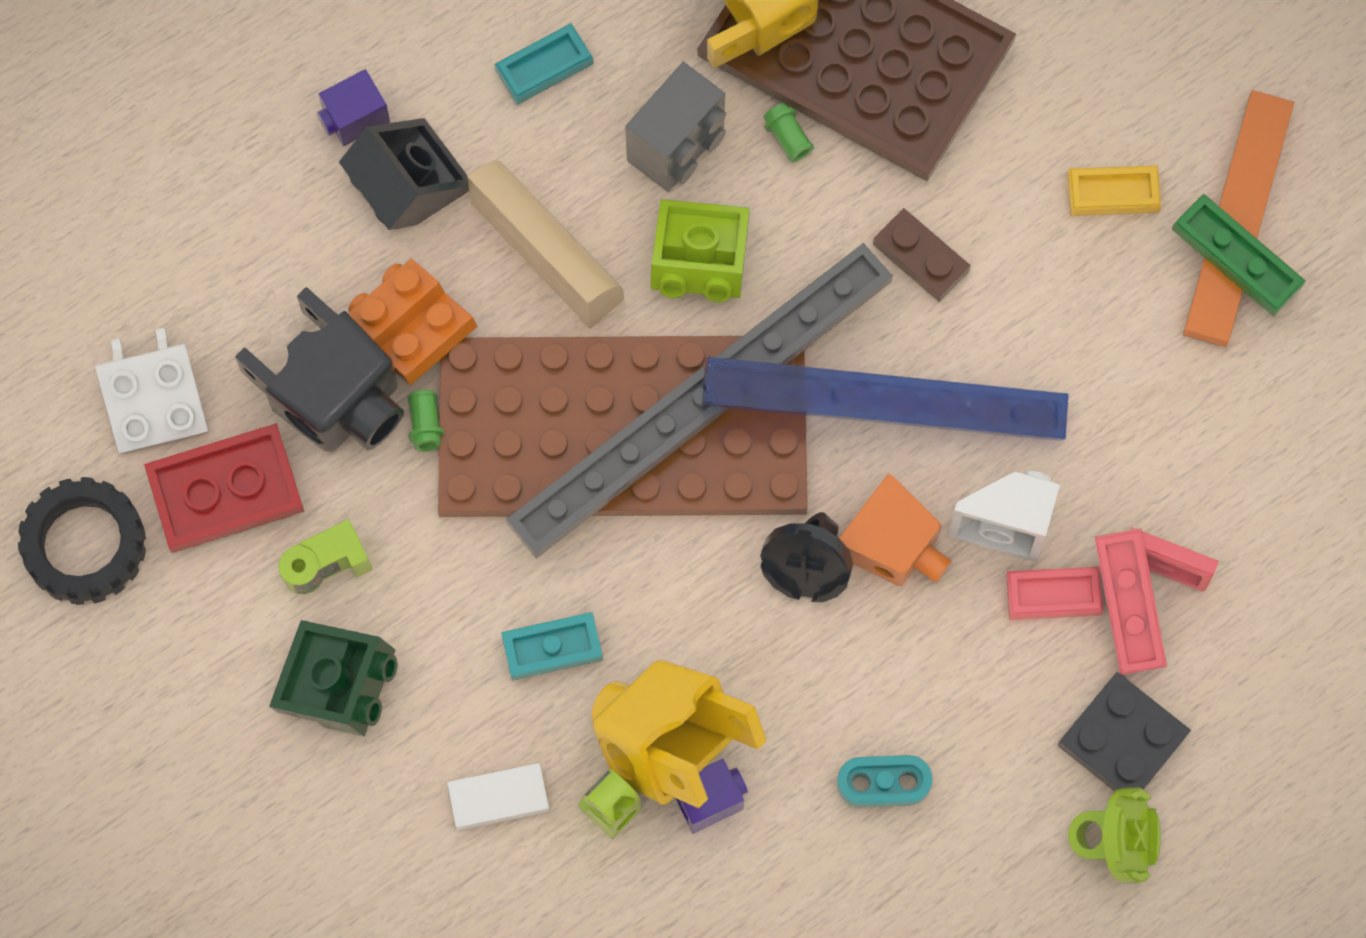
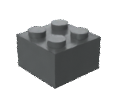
[625,61,726,192]

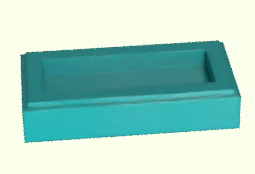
[495,23,594,105]

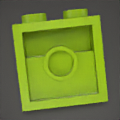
[650,199,750,303]

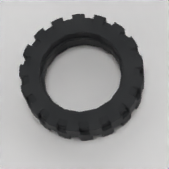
[18,477,146,605]

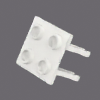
[95,327,208,454]

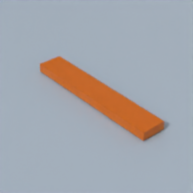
[1183,90,1295,347]

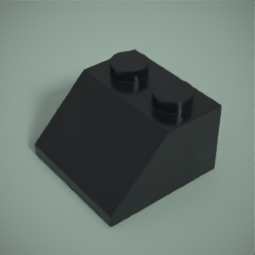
[339,118,469,230]

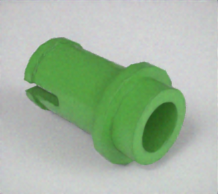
[763,103,814,163]
[407,390,445,452]

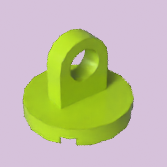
[1068,787,1161,884]

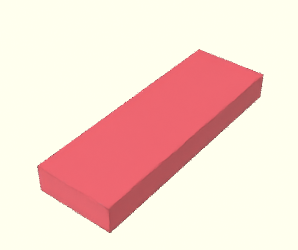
[1095,528,1167,675]

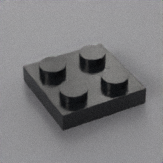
[1057,672,1191,791]

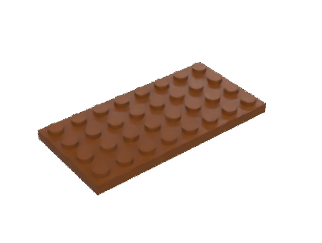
[438,336,807,517]

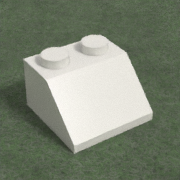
[948,471,1060,562]

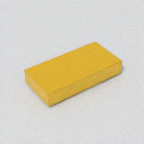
[1067,165,1161,216]

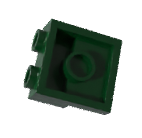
[269,620,398,737]

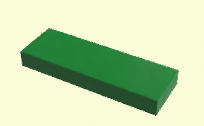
[1172,193,1306,317]

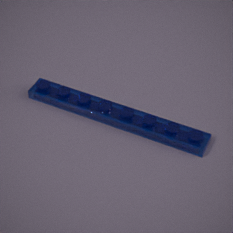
[702,357,1069,441]

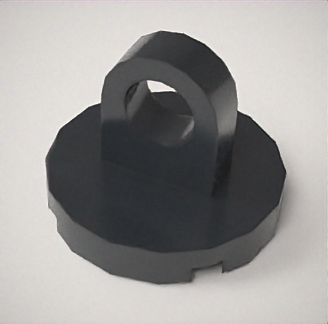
[760,512,854,602]

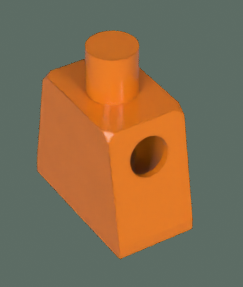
[839,473,952,586]

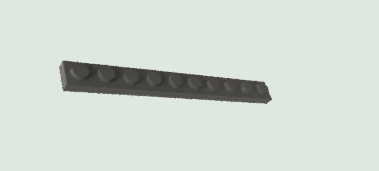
[506,243,893,559]

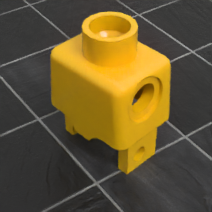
[672,0,818,69]
[591,660,767,808]

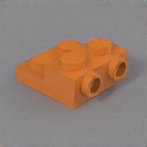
[348,258,478,386]

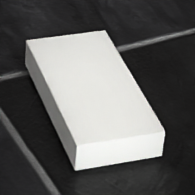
[447,763,550,831]

